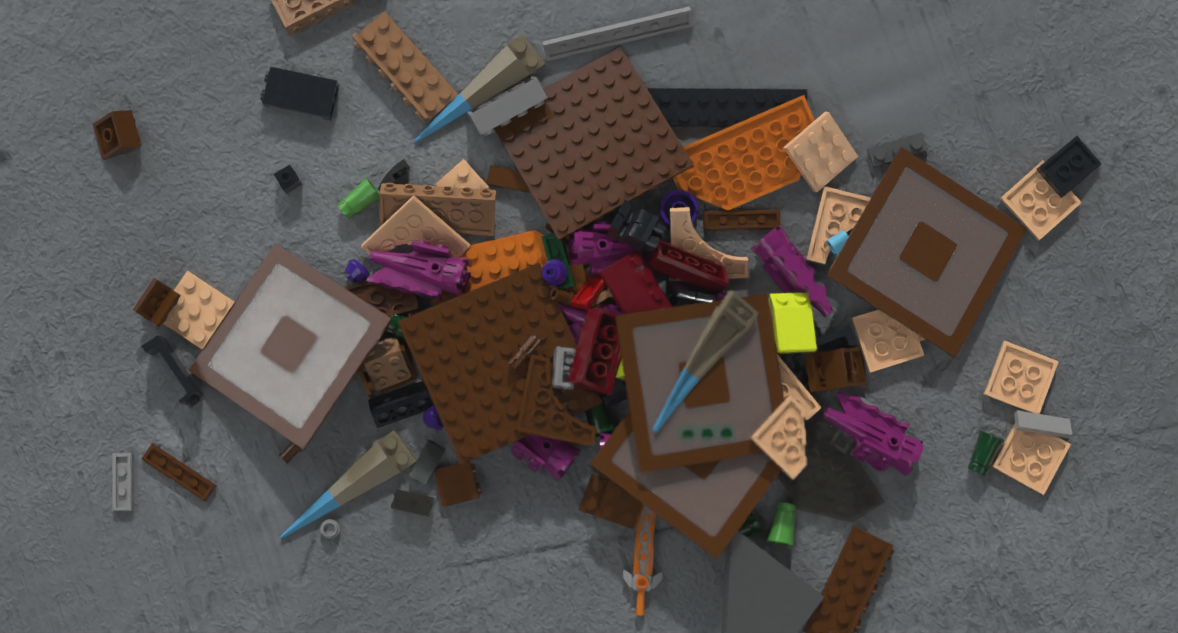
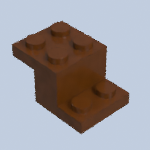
[804,347,867,392]
[578,474,643,530]

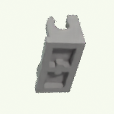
[552,347,576,390]

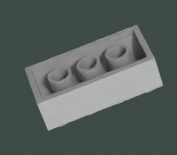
[467,76,548,136]

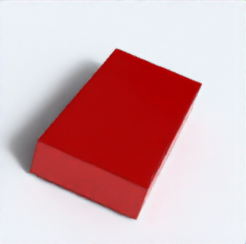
[571,276,606,310]

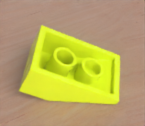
[768,293,817,353]

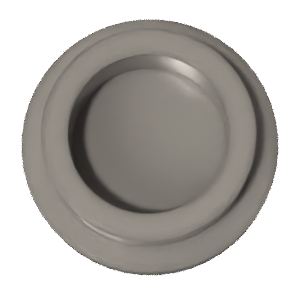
[320,519,340,539]

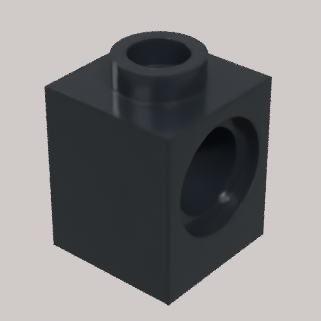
[274,165,303,194]

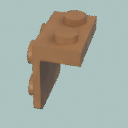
[363,336,411,390]

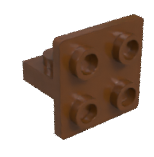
[133,278,181,327]

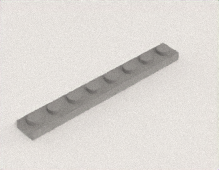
[542,7,693,61]

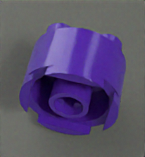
[659,190,699,229]

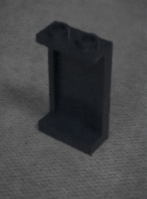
[260,66,339,121]
[781,325,857,370]
[141,335,203,406]

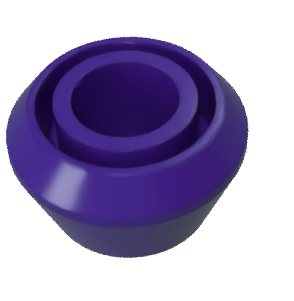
[345,259,370,283]
[542,260,567,286]
[423,405,444,431]

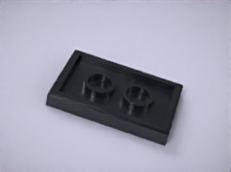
[1036,136,1102,198]

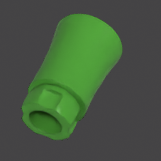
[338,177,379,219]
[767,502,796,546]

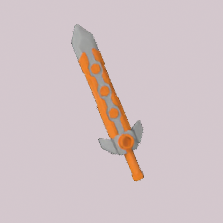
[623,505,662,616]

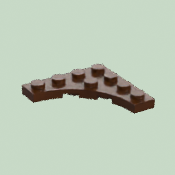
[516,354,597,447]

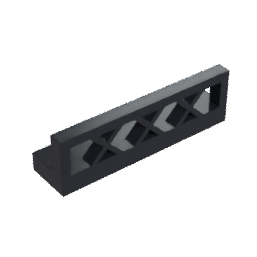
[368,380,434,428]

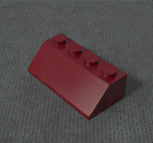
[647,239,729,294]
[599,250,672,314]
[567,308,621,395]

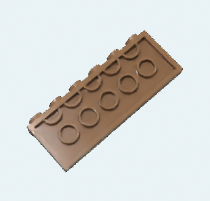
[271,0,358,35]
[352,11,458,123]
[379,183,496,236]

